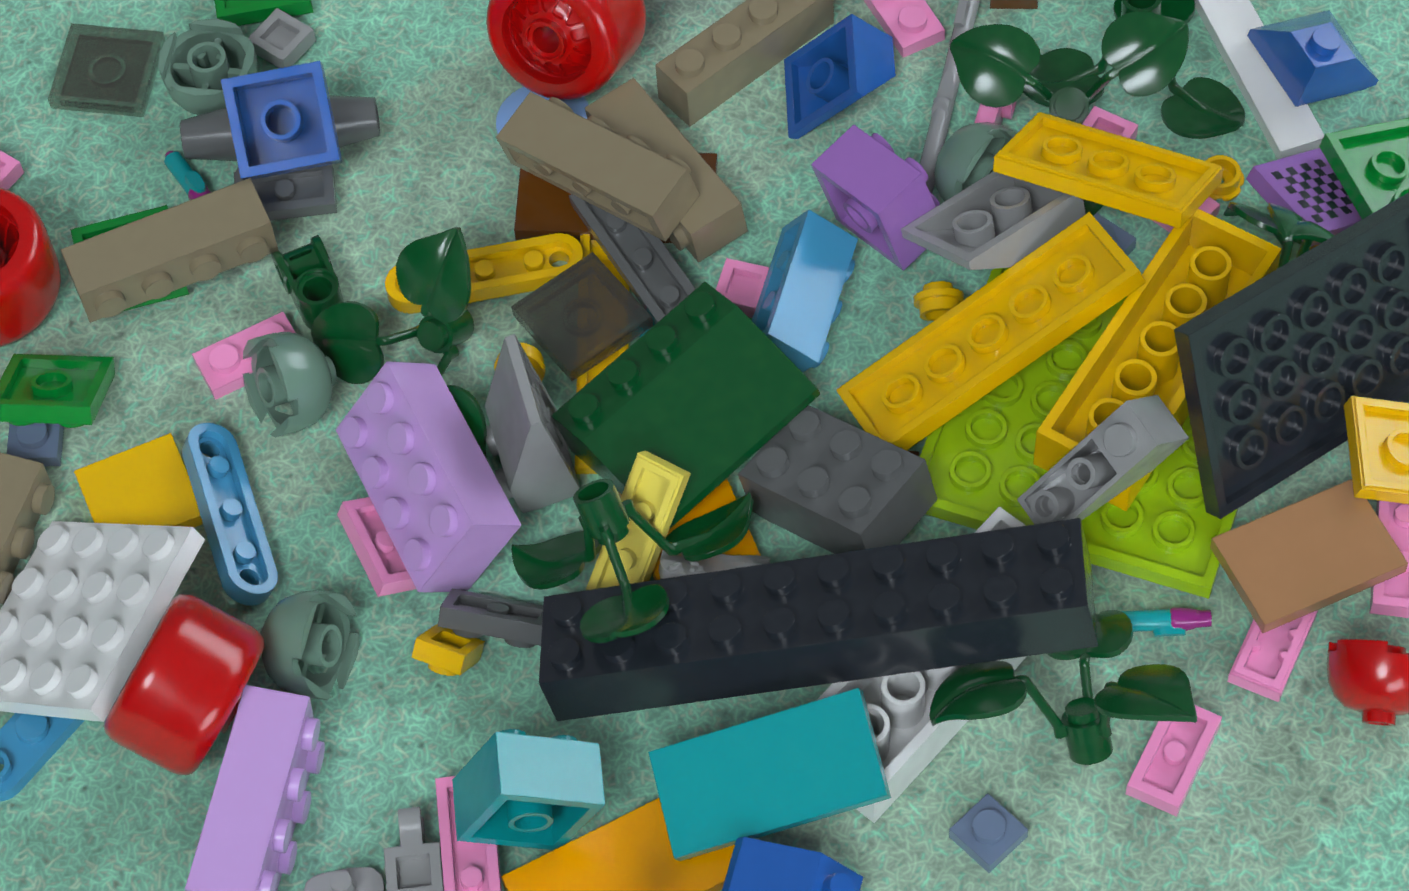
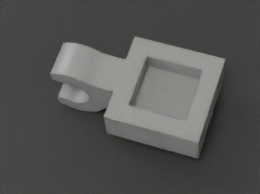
[384,807,444,891]

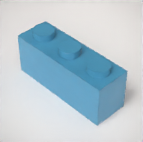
[752,210,858,372]

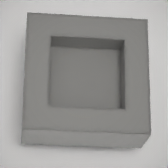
[248,8,316,68]

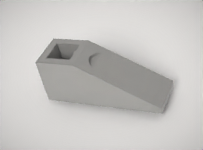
[1017,395,1189,524]

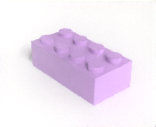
[336,361,521,592]
[185,685,325,891]

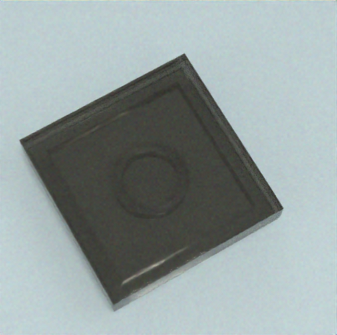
[48,23,165,117]
[511,252,654,381]

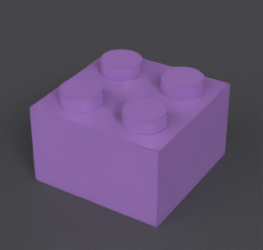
[811,124,940,271]

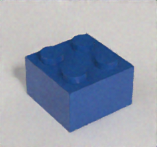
[221,61,342,180]

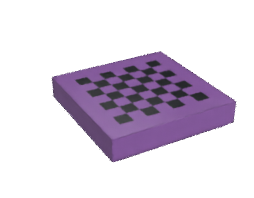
[1246,148,1362,247]

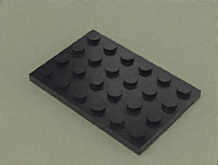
[1174,192,1409,519]

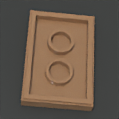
[1210,479,1408,633]

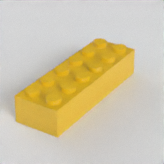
[1033,209,1282,511]

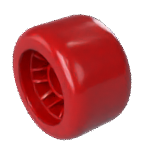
[486,0,646,100]
[0,188,61,347]
[103,594,265,776]

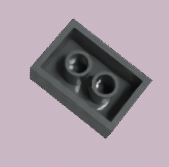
[738,405,937,554]

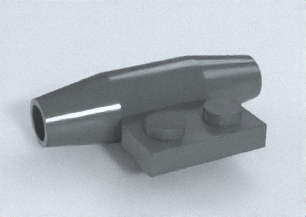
[180,95,380,221]

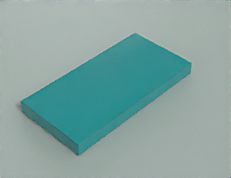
[648,688,891,861]

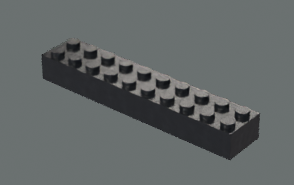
[539,518,1098,721]

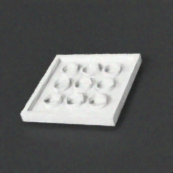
[0,521,205,722]

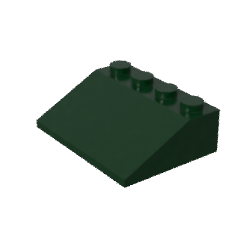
[551,282,820,528]

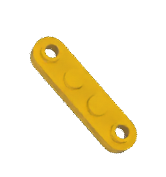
[385,233,584,314]

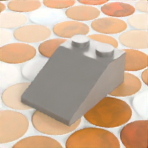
[901,171,1086,270]
[485,334,580,513]

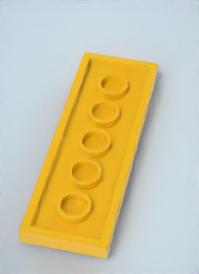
[836,212,1146,451]

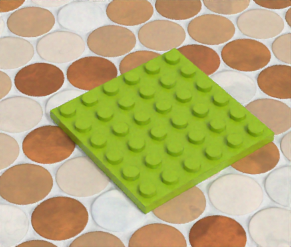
[920,267,1239,599]

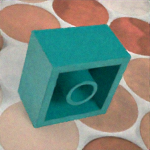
[452,729,605,850]

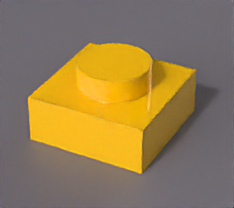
[411,624,485,676]

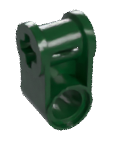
[271,235,344,329]

